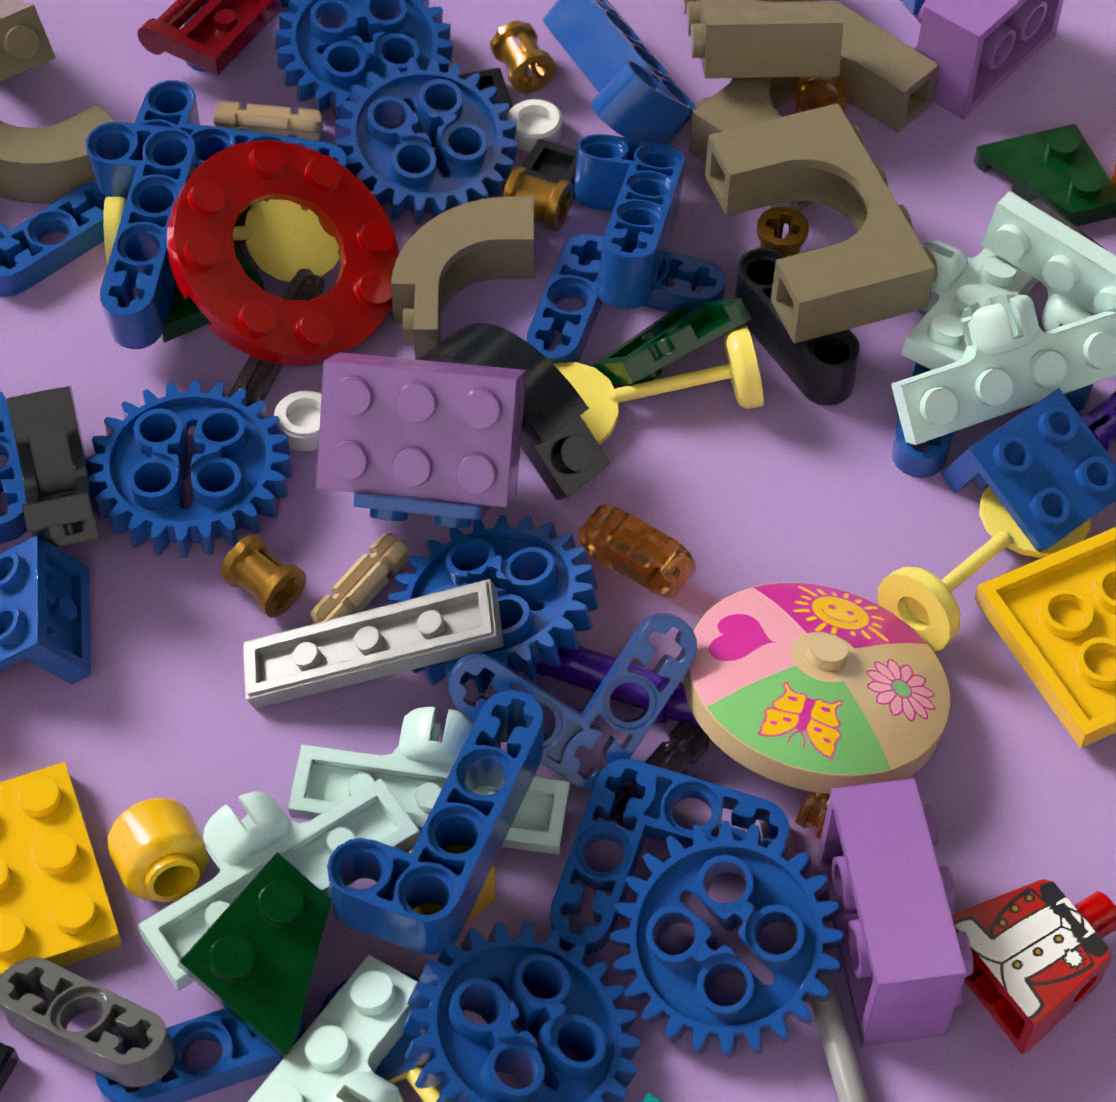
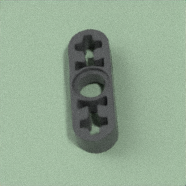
[0,958,175,1087]

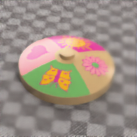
[683,582,950,794]

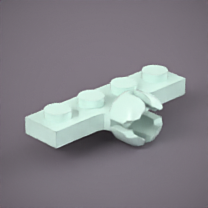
[981,191,1116,332]
[901,240,1039,370]
[891,294,1116,445]
[288,707,570,855]
[138,778,420,991]
[248,955,419,1102]

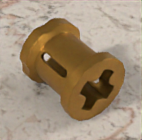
[490,20,556,94]
[503,166,573,232]
[756,206,809,257]
[220,535,306,618]

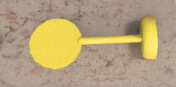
[103,197,340,284]
[553,325,764,445]
[878,486,1091,652]

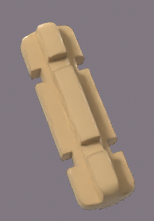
[214,101,324,141]
[310,533,409,625]

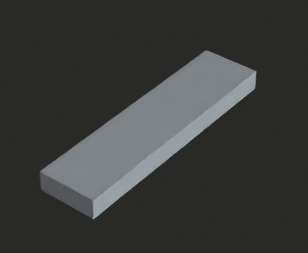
[243,579,504,709]

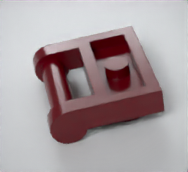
[137,0,281,75]

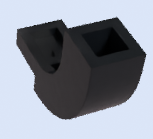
[417,323,611,500]
[6,385,100,547]

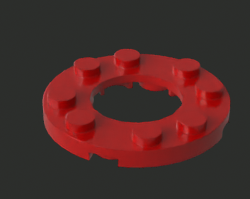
[167,140,399,366]

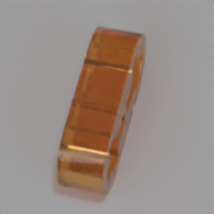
[578,504,696,598]

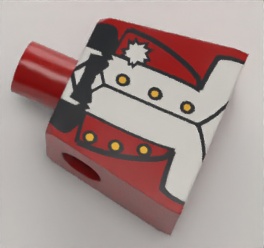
[952,879,1116,1055]

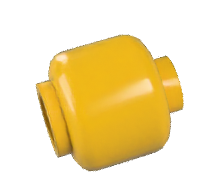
[108,798,209,902]

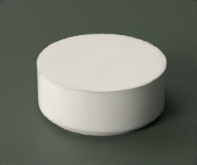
[508,99,563,152]
[274,390,322,451]

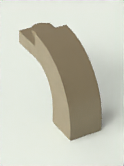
[0,104,115,204]
[391,196,534,360]

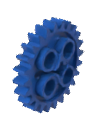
[276,0,453,121]
[335,58,518,225]
[86,379,292,558]
[388,515,599,693]
[610,821,844,1058]
[403,922,641,1102]

